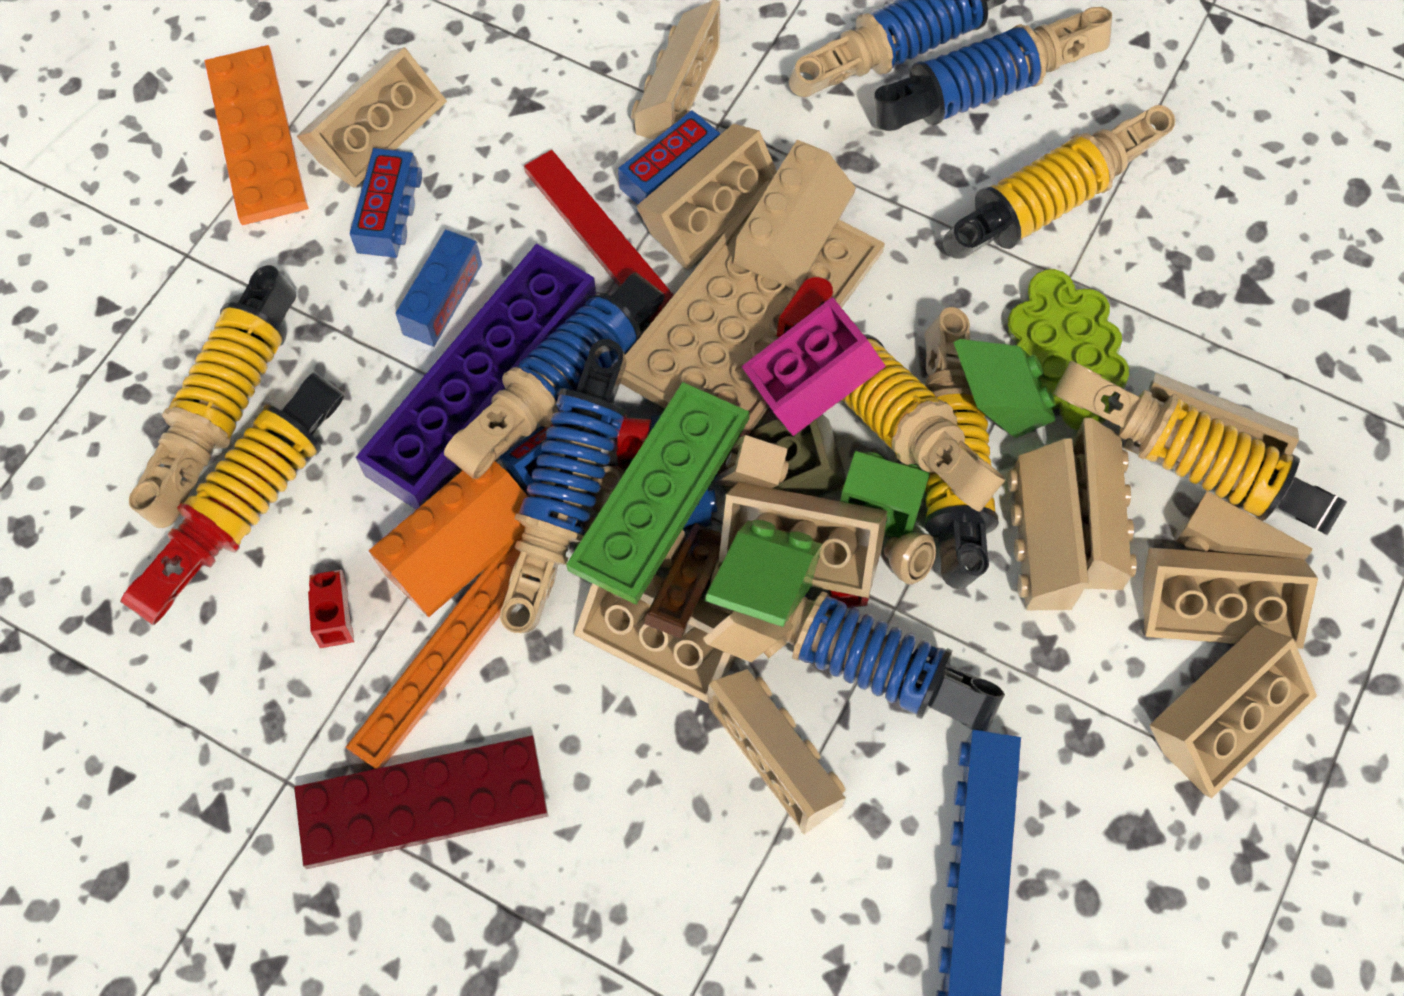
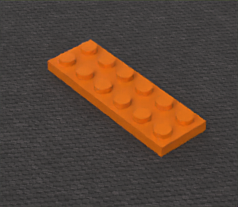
[204,45,309,225]

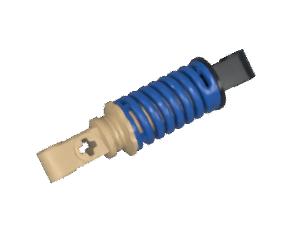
[789,0,1007,97]
[874,7,1112,131]
[444,272,665,479]
[500,339,628,633]
[703,562,1005,731]

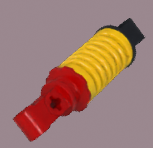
[120,372,345,625]

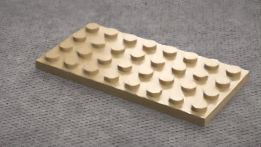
[620,181,885,439]

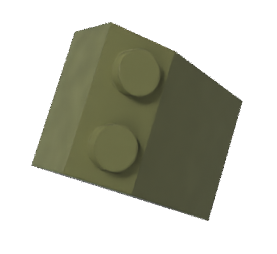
[723,414,846,497]

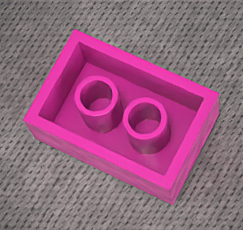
[741,297,886,436]

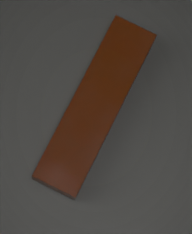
[643,523,722,639]

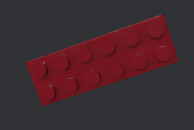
[294,735,549,869]

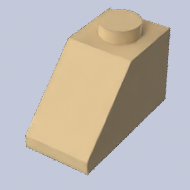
[714,435,788,488]
[702,611,793,662]

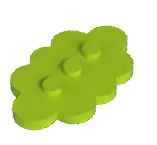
[1008,269,1129,430]

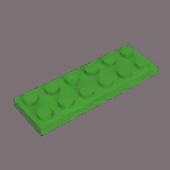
[566,382,750,605]

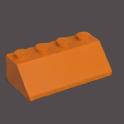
[368,461,528,618]

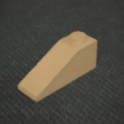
[1177,491,1313,559]

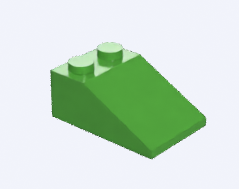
[953,339,1056,438]
[705,520,822,627]

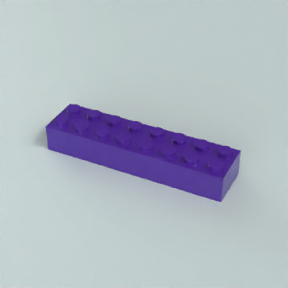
[355,243,596,510]

